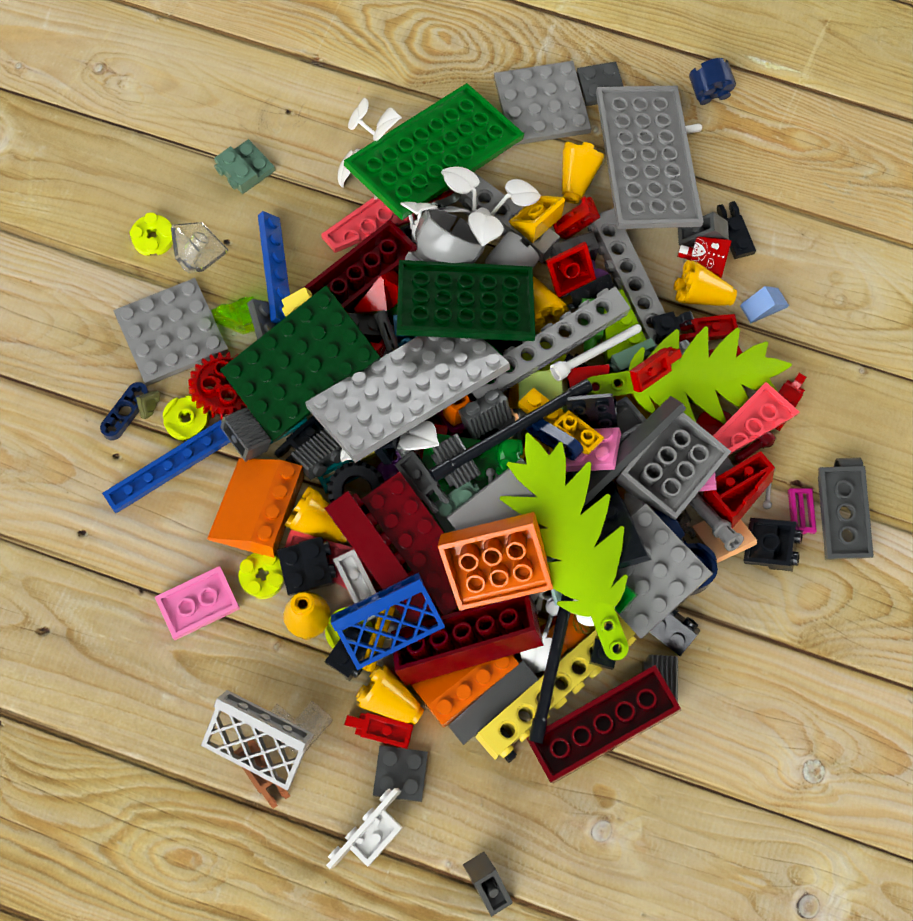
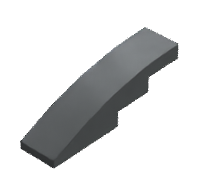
[448,661,539,745]

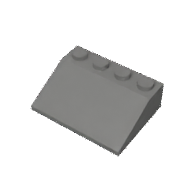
[615,412,732,520]
[447,458,547,530]

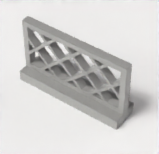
[201,690,314,791]

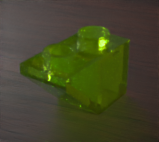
[211,296,255,335]

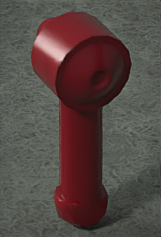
[734,431,777,463]

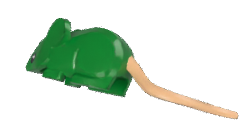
[496,408,524,475]

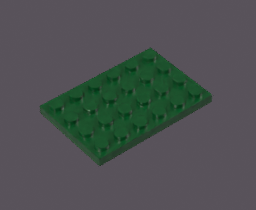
[397,260,535,341]
[220,286,381,442]

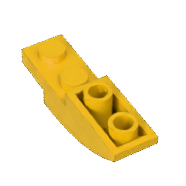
[518,388,604,455]

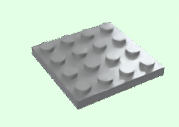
[494,61,591,145]
[113,278,229,386]
[612,504,713,639]

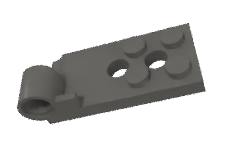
[818,458,874,560]

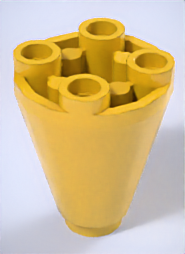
[562,142,605,204]
[673,260,737,306]
[533,277,569,334]
[285,486,347,545]
[283,592,331,640]
[355,664,424,725]

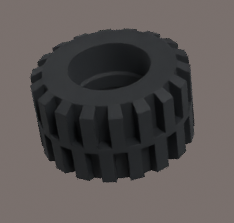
[328,461,385,514]

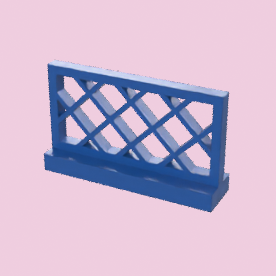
[331,572,445,670]

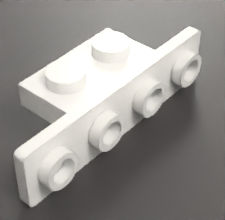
[326,788,403,869]

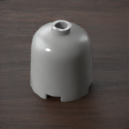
[485,231,539,268]

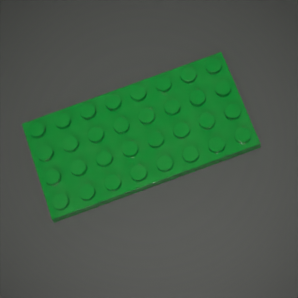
[344,83,524,220]

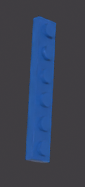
[258,211,290,324]
[102,420,231,514]

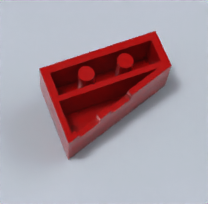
[703,451,775,528]

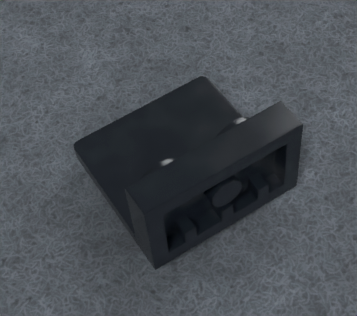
[566,393,618,428]

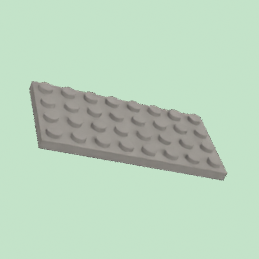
[596,86,704,229]
[305,336,510,463]

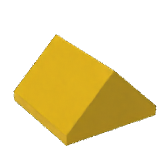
[509,196,565,243]

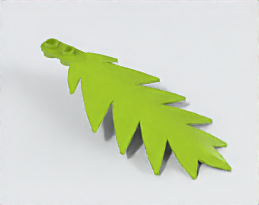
[586,327,792,424]
[499,433,629,660]

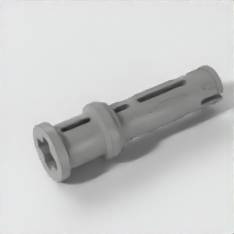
[689,493,744,551]

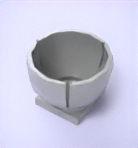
[405,209,486,263]

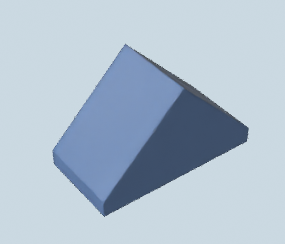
[740,286,789,324]

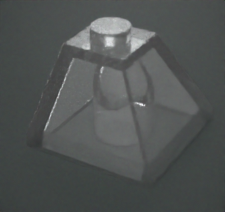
[171,222,228,273]

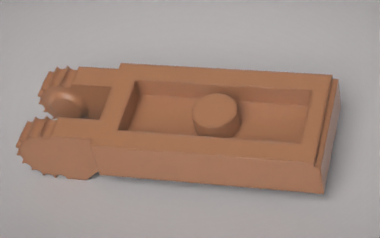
[234,739,290,809]

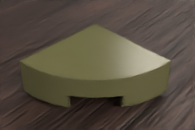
[136,390,160,419]

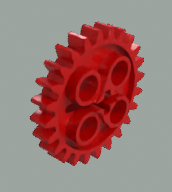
[188,352,250,420]

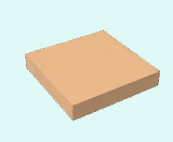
[692,519,757,563]

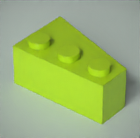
[602,289,646,365]

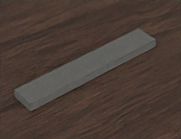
[583,396,686,506]

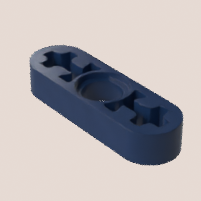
[100,382,149,440]
[526,419,583,460]

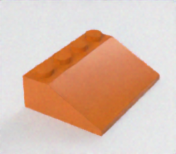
[207,458,304,558]
[438,512,553,611]
[410,655,519,728]

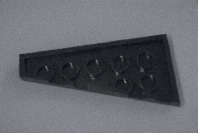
[580,471,652,570]

